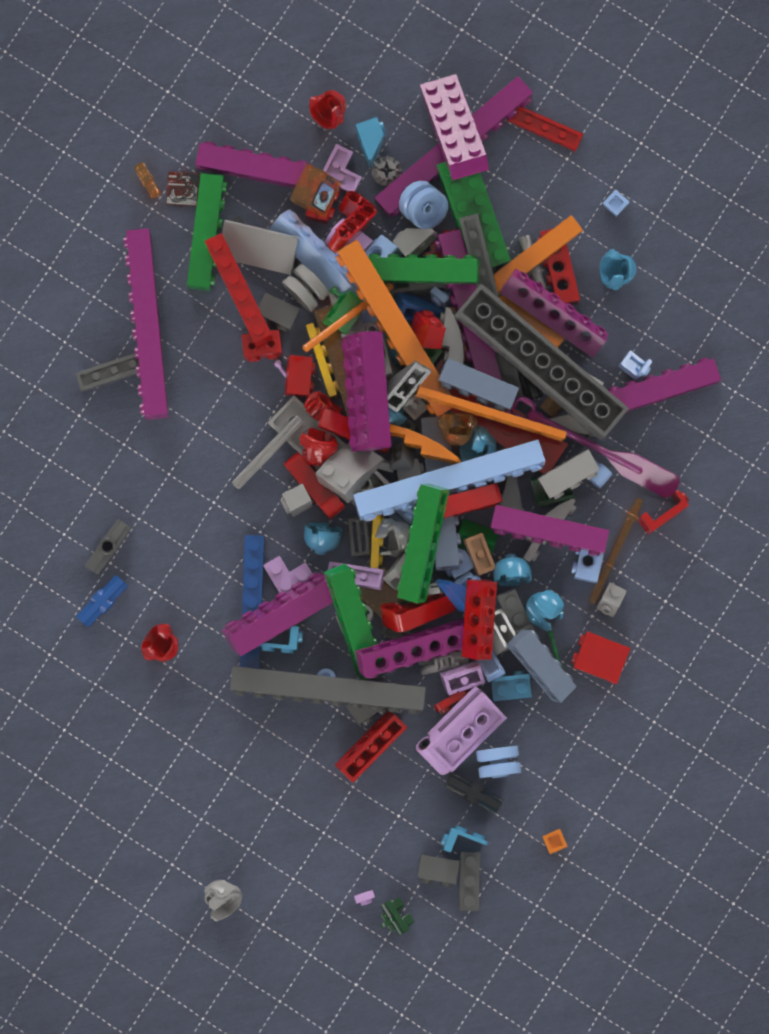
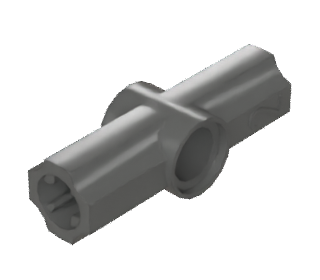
[84,519,132,575]

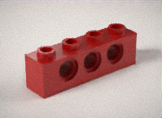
[537,229,580,305]
[461,580,497,660]
[334,711,407,783]

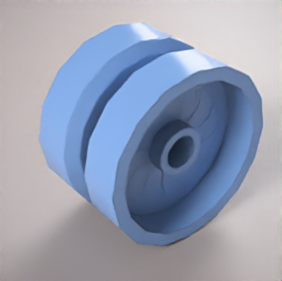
[399,181,448,229]
[476,746,522,779]

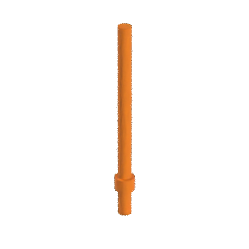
[302,282,393,352]

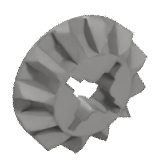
[372,156,402,186]

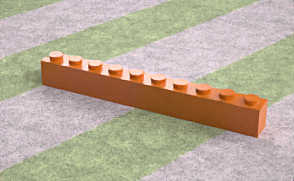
[335,240,452,417]

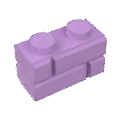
[440,661,485,695]

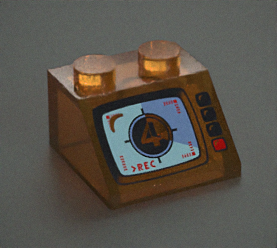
[291,163,342,218]

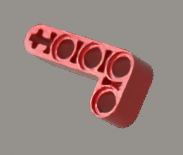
[328,191,377,252]
[283,452,345,521]
[443,483,503,519]
[380,592,457,632]

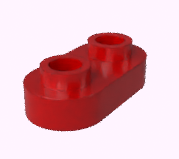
[433,689,469,714]

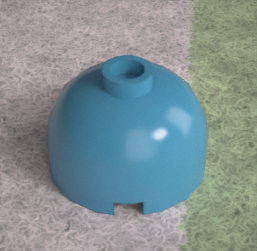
[304,522,343,555]
[493,554,532,587]

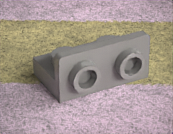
[382,551,406,591]

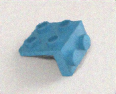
[259,626,304,654]
[440,825,488,853]

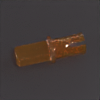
[134,162,162,199]

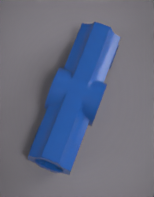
[76,575,128,628]

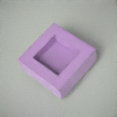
[354,890,375,906]

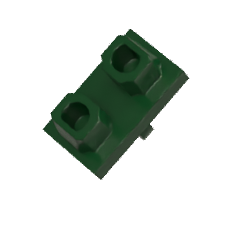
[380,898,414,935]

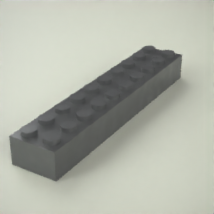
[454,284,629,440]

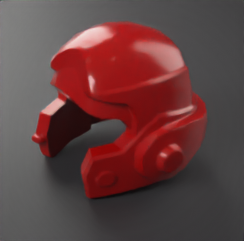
[309,90,347,129]
[299,428,338,466]
[141,623,179,662]

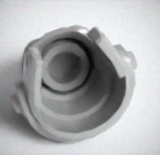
[375,518,410,557]
[204,880,242,921]

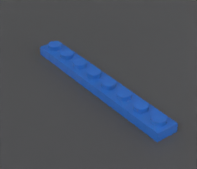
[240,535,264,669]

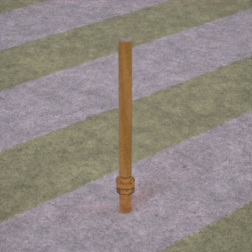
[588,498,643,605]

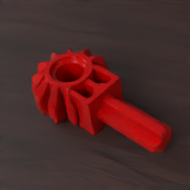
[304,391,342,421]

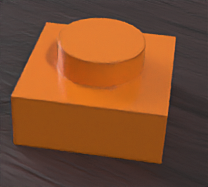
[542,829,568,854]

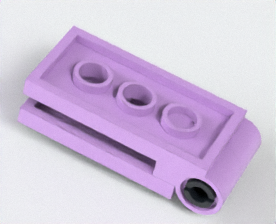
[416,686,507,775]

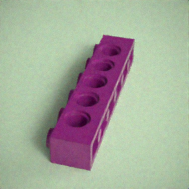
[500,268,608,358]
[355,619,464,678]

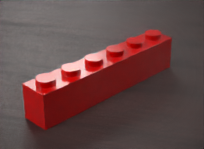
[205,233,273,347]

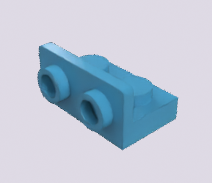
[491,671,532,702]

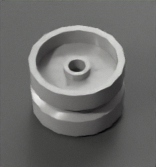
[282,264,330,312]

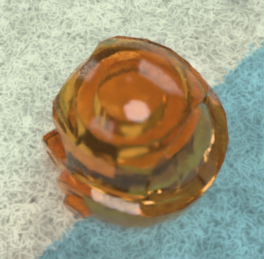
[437,413,478,446]

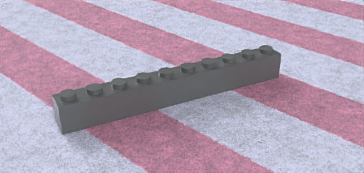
[230,666,426,715]

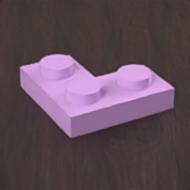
[319,144,362,192]
[263,556,313,593]

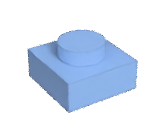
[602,189,629,217]

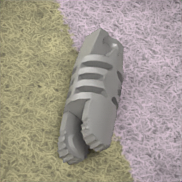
[418,651,469,675]

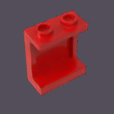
[637,490,689,535]
[571,631,631,685]

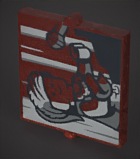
[166,171,200,208]

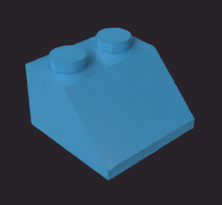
[356,117,386,168]

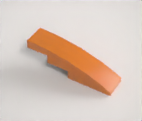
[390,424,461,464]

